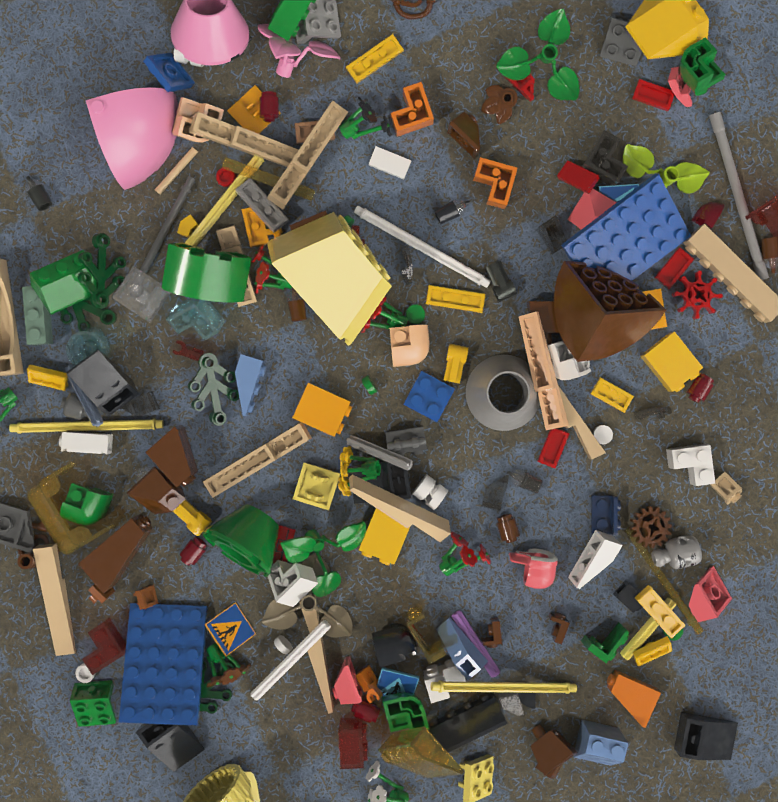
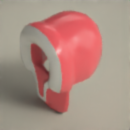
[509,548,558,589]

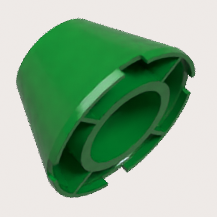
[203,504,279,577]

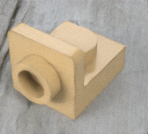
[710,472,742,505]

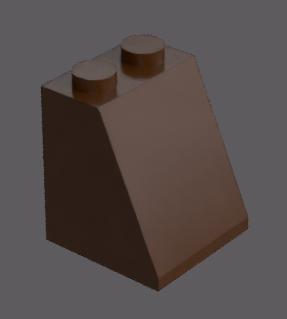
[145,425,198,488]

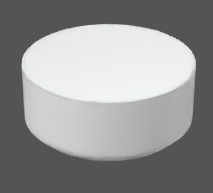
[593,425,613,444]
[274,635,293,654]
[75,663,96,683]

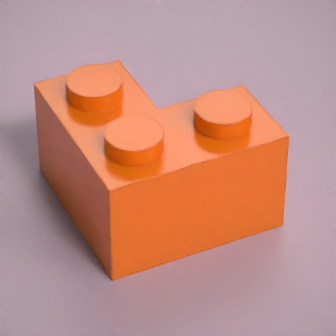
[391,82,434,137]
[473,157,518,209]

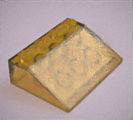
[378,727,464,778]

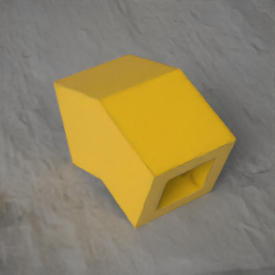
[177,214,198,237]

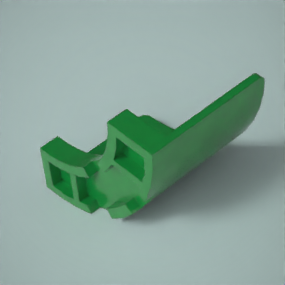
[162,242,252,302]

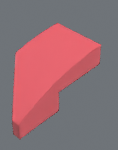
[668,67,692,107]

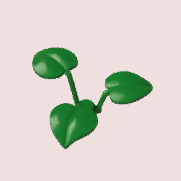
[496,9,580,101]
[280,521,366,597]

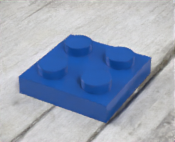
[143,53,195,92]
[403,371,455,422]

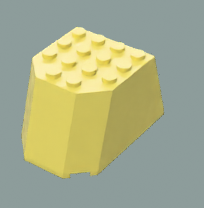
[267,212,392,346]

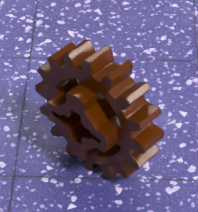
[629,506,672,548]

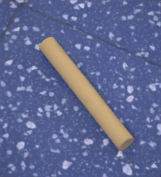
[155,147,198,195]

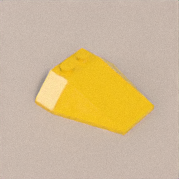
[625,0,709,59]

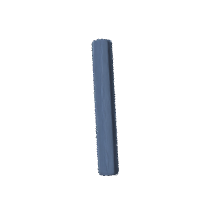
[64,364,103,427]

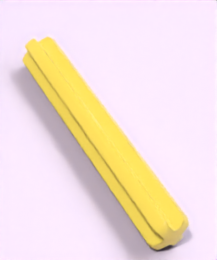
[620,598,676,660]

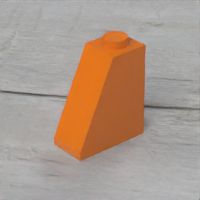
[607,670,661,728]

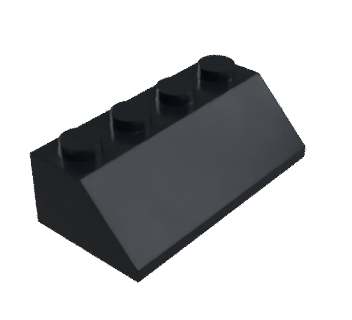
[426,692,507,758]

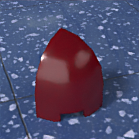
[691,202,725,229]

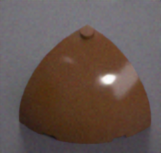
[554,261,666,362]

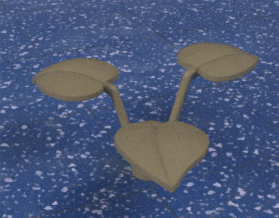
[262,553,352,638]

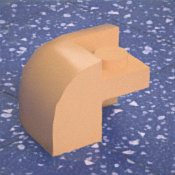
[172,97,224,143]
[390,325,430,367]

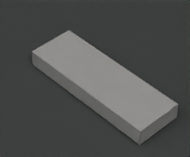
[236,178,289,233]

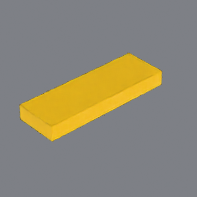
[346,34,404,84]
[426,285,485,313]
[635,585,685,638]

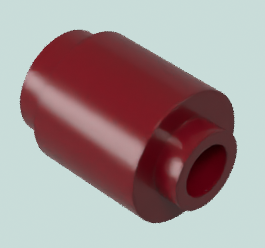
[259,91,279,122]
[687,373,714,403]
[180,536,207,566]
[351,699,380,723]

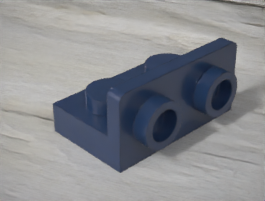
[591,495,621,535]

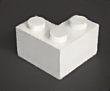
[666,444,715,486]
[268,560,318,607]
[423,659,466,703]

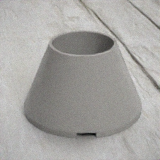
[466,355,540,431]

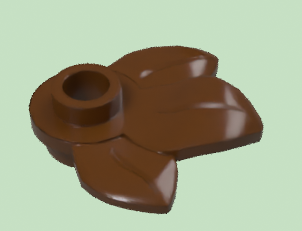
[481,85,518,124]

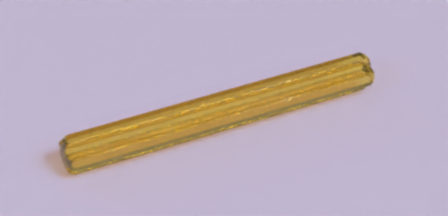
[222,157,315,201]

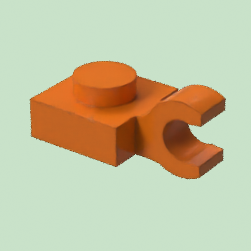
[355,665,383,703]

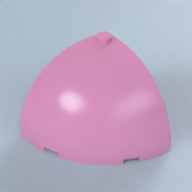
[86,88,178,190]

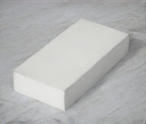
[369,146,411,180]

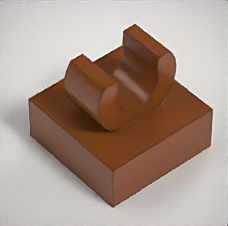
[88,584,115,604]
[133,585,158,610]

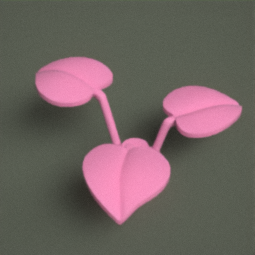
[258,24,340,78]

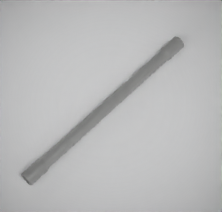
[709,112,769,280]

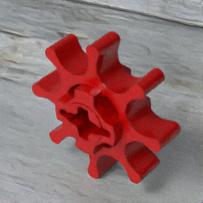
[672,271,723,320]

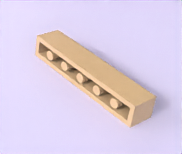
[683,224,778,323]

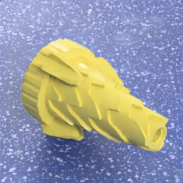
[183,764,260,802]

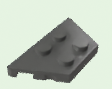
[0,502,36,553]

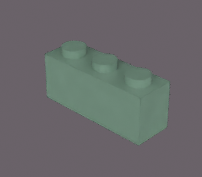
[22,286,53,346]

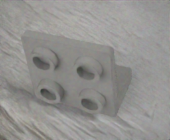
[296,0,341,44]

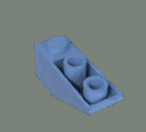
[235,354,267,416]
[436,617,488,680]

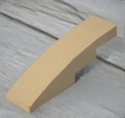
[216,225,257,307]

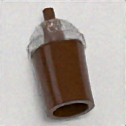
[761,236,778,273]
[286,287,307,322]

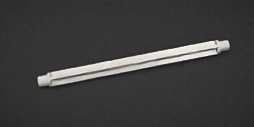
[354,206,491,288]

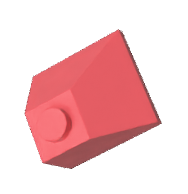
[568,188,617,229]
[689,566,732,622]
[332,656,363,704]

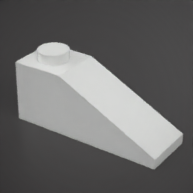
[568,530,622,589]

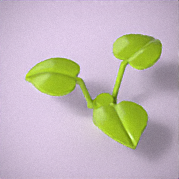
[623,144,710,194]

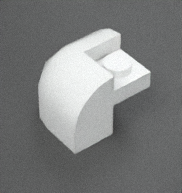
[548,341,591,380]

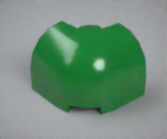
[679,37,726,96]
[60,483,114,526]
[382,692,429,734]

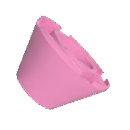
[171,0,249,65]

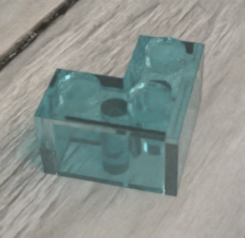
[166,298,225,341]

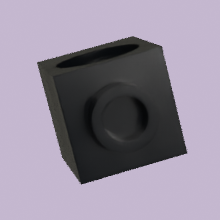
[613,580,642,613]

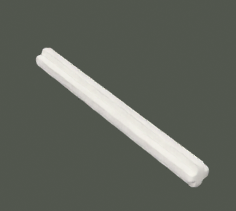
[251,620,331,700]

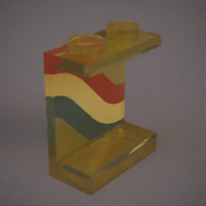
[406,606,447,664]

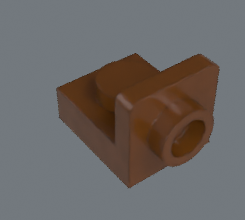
[548,612,570,645]
[481,617,502,648]

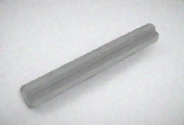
[347,435,413,470]

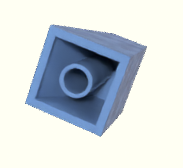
[573,720,628,766]

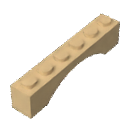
[0,258,24,376]

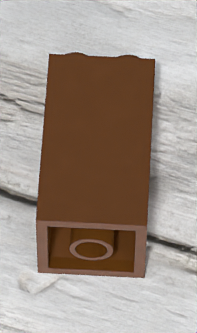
[78,514,153,594]

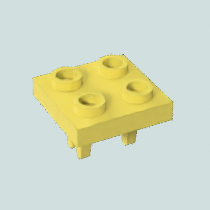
[293,462,341,510]
[458,755,494,802]

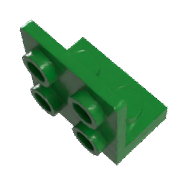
[581,622,629,663]
[70,680,116,727]

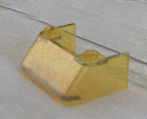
[28,462,115,554]

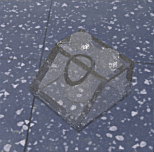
[112,266,171,323]

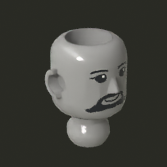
[651,535,702,569]

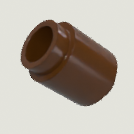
[496,513,520,543]

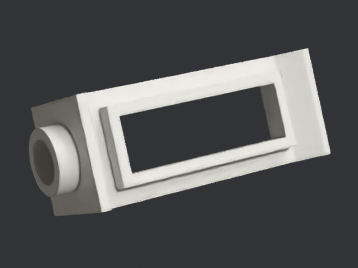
[59,431,113,454]

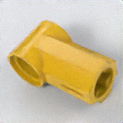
[444,344,469,384]
[173,499,212,536]

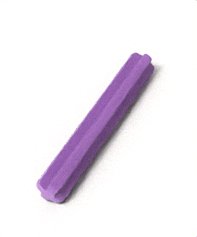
[451,610,500,678]

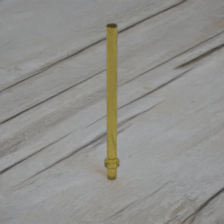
[625,528,704,634]

